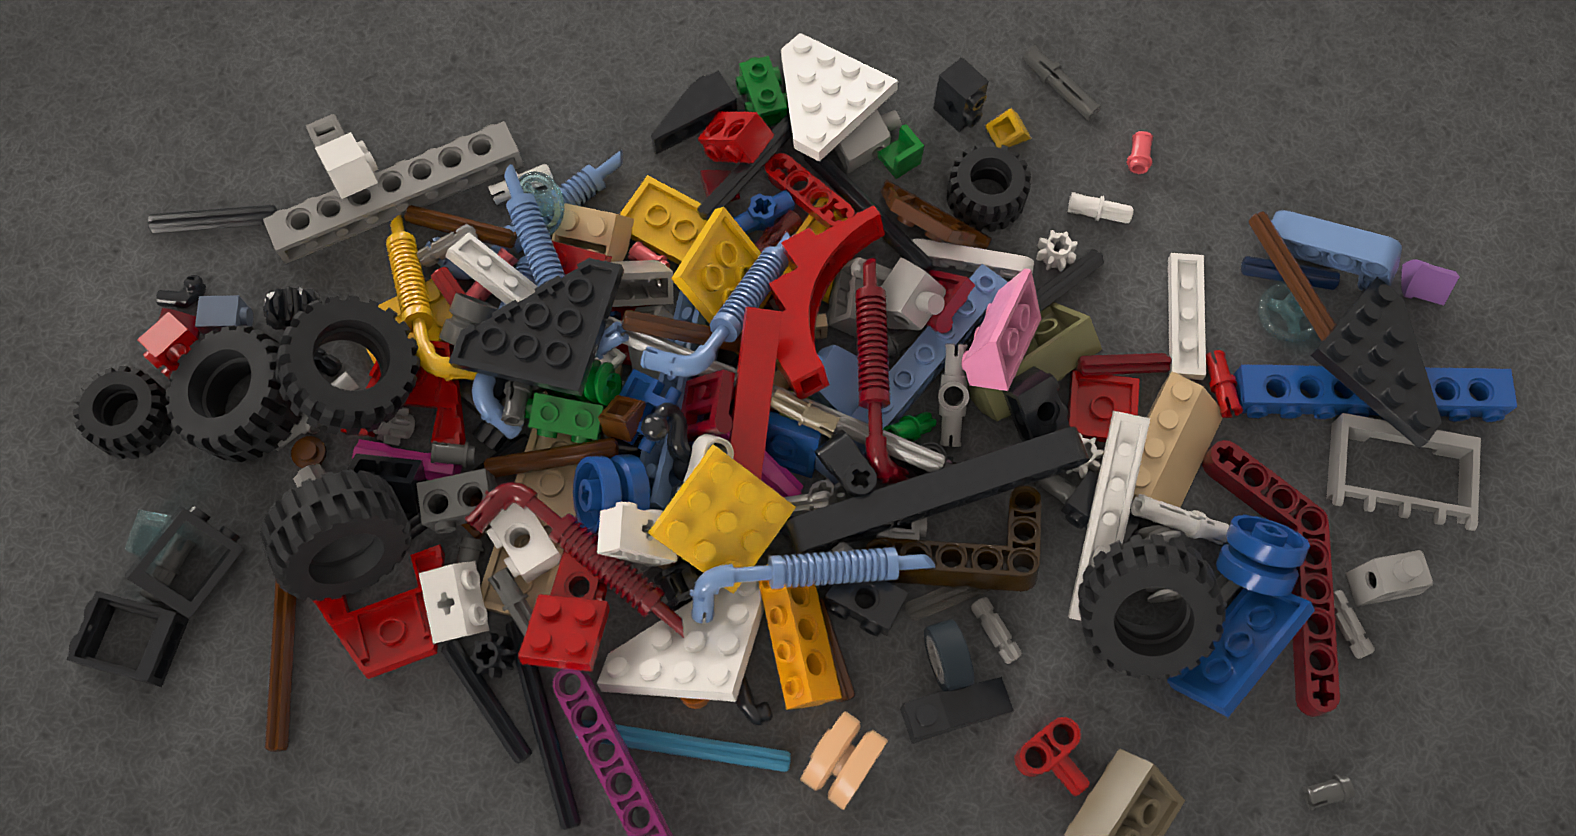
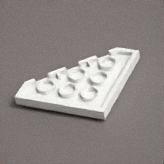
[781,33,898,161]
[597,581,764,702]

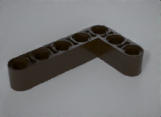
[865,485,1041,592]

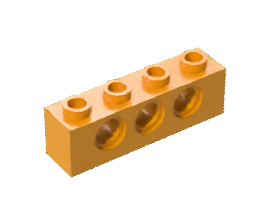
[758,564,842,710]

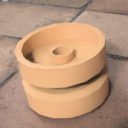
[800,711,888,810]

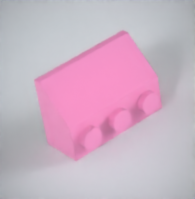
[962,269,1042,391]

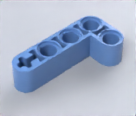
[1272,210,1402,291]

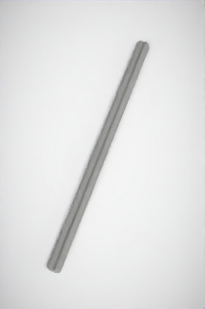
[605,316,945,472]

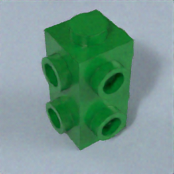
[735,55,789,127]
[525,392,607,443]

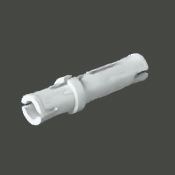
[1131,494,1229,545]

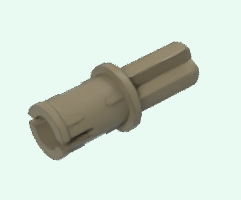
[770,390,840,438]

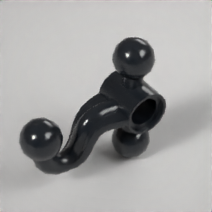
[641,402,717,500]

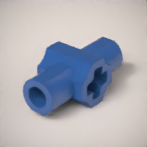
[734,190,795,235]

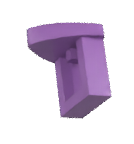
[1401,259,1459,305]

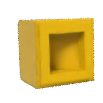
[985,108,1031,148]

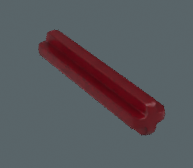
[1077,353,1172,376]

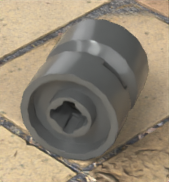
[439,292,497,345]

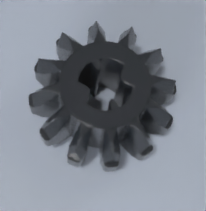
[263,286,322,331]

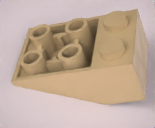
[552,202,634,262]

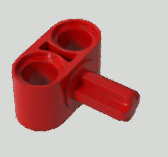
[1015,717,1090,796]

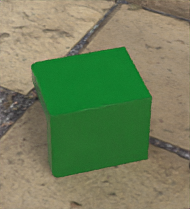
[877,124,924,179]

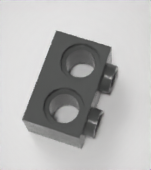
[416,468,496,533]

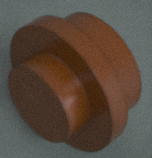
[291,436,327,469]

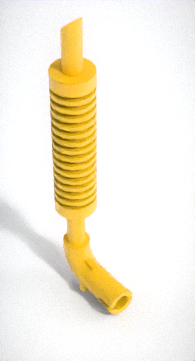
[386,214,477,381]

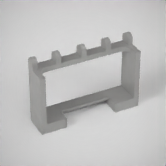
[1326,413,1481,531]

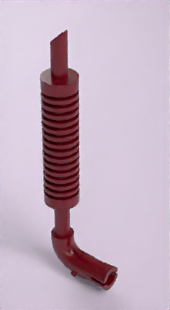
[855,258,909,485]
[465,482,684,638]

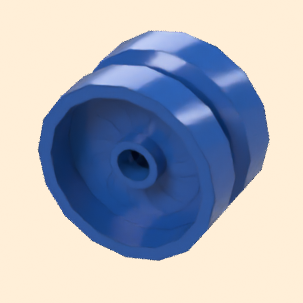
[573,454,650,534]
[1216,515,1310,596]

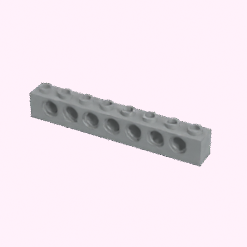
[263,121,524,264]

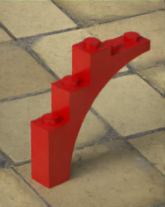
[769,205,885,400]

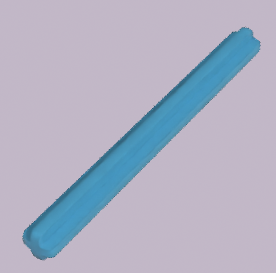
[576,719,791,772]

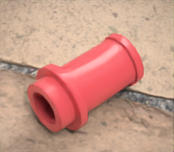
[1127,131,1153,174]
[628,242,670,279]

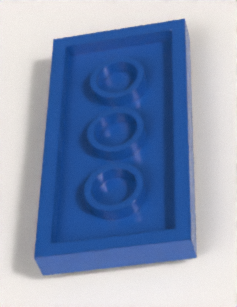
[1167,588,1315,717]

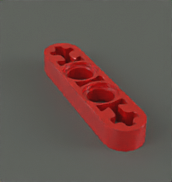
[765,153,855,229]

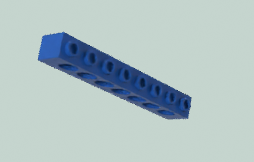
[1233,365,1517,422]

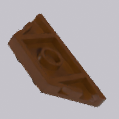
[881,180,992,249]

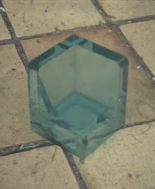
[125,510,185,561]

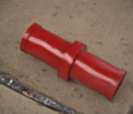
[1206,350,1243,418]

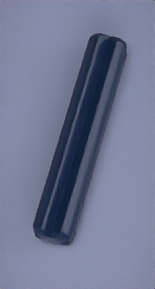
[1241,256,1340,290]

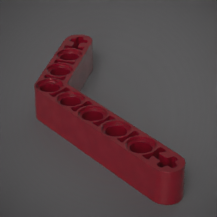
[1202,440,1340,717]

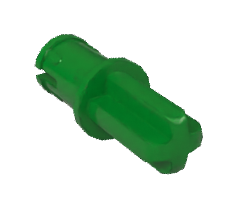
[883,412,937,442]

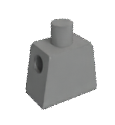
[834,109,902,174]
[881,258,946,330]
[612,260,674,307]
[1345,550,1433,607]

